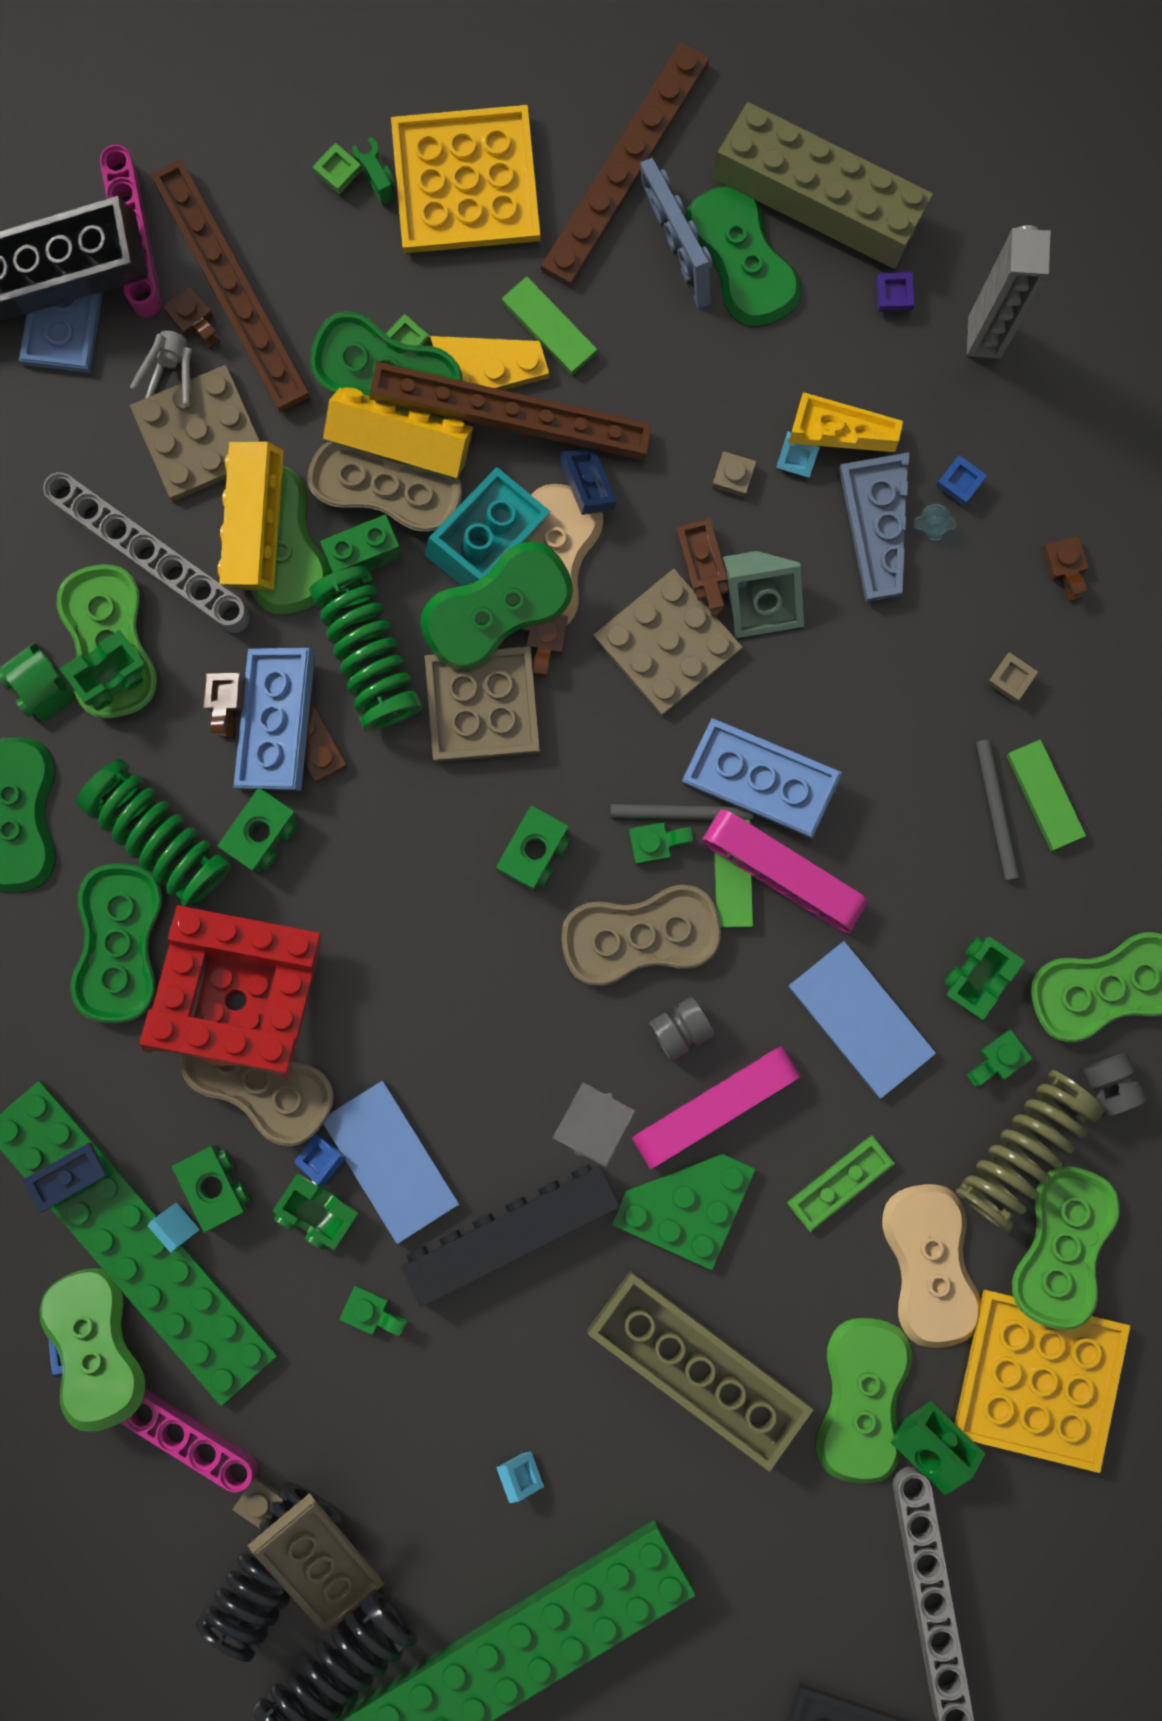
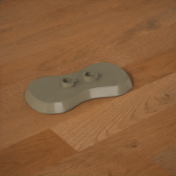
[307,441,462,532]
[561,885,721,986]
[180,1054,334,1146]

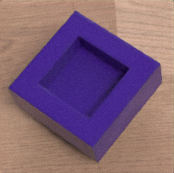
[876,272,914,312]

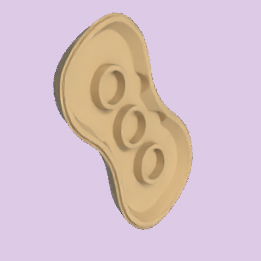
[521,484,603,631]
[882,1184,981,1348]

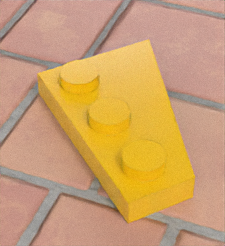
[430,336,549,390]
[788,392,903,452]

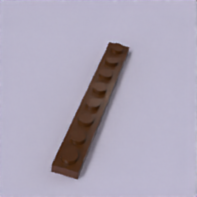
[541,42,709,288]
[150,159,310,413]
[369,361,651,461]

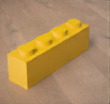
[323,387,473,478]
[218,442,284,590]

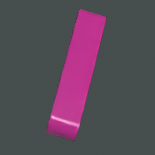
[100,145,162,318]
[702,809,868,933]
[631,1045,801,1169]
[121,1388,258,1493]

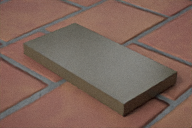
[247,1493,385,1634]

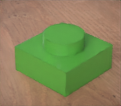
[312,143,362,195]

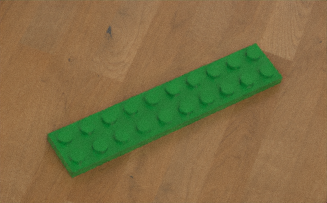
[0,1081,279,1406]

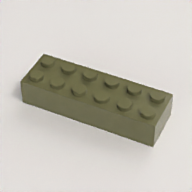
[711,102,933,269]
[587,1270,813,1472]

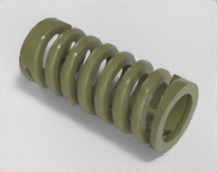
[955,1070,1105,1234]

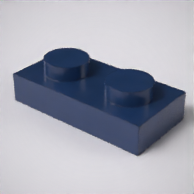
[559,448,617,515]
[23,1143,109,1213]

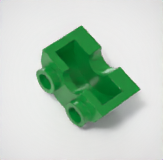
[59,630,145,711]
[0,642,76,722]
[944,936,1025,1020]
[272,1173,358,1250]

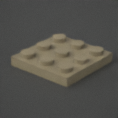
[130,364,260,502]
[593,568,743,717]
[424,646,540,762]

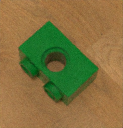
[320,514,403,573]
[217,788,299,874]
[496,805,571,892]
[171,1145,250,1233]
[890,1401,985,1496]

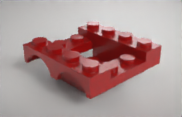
[139,905,322,1080]

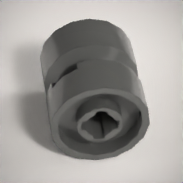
[648,996,716,1062]
[1083,1052,1147,1117]

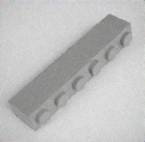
[967,225,1051,358]

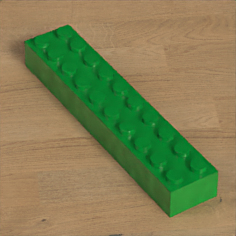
[332,1519,696,1721]

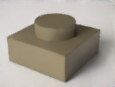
[712,451,756,498]
[987,652,1038,703]
[232,1476,283,1529]

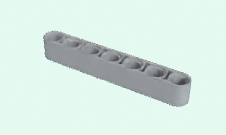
[43,472,250,633]
[893,1467,974,1721]

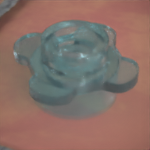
[914,504,957,541]

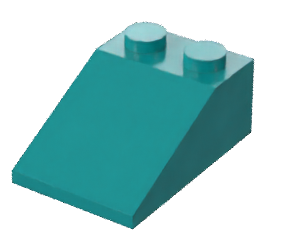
[425,467,551,586]

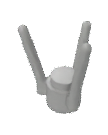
[130,331,193,406]

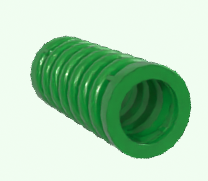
[309,566,423,731]
[76,759,232,908]

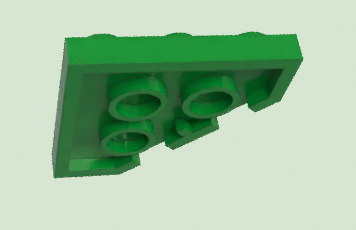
[611,1154,756,1270]

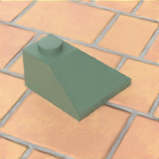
[723,551,804,638]

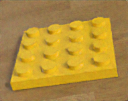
[391,105,541,253]
[955,1289,1130,1473]

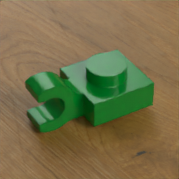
[352,137,395,206]
[629,822,693,865]
[966,1029,1032,1087]
[339,1285,408,1336]

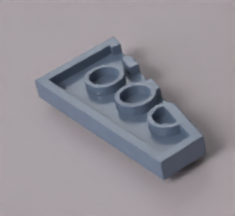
[640,158,713,309]
[839,452,909,602]

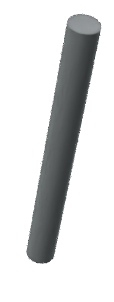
[976,739,1019,881]
[611,804,753,821]

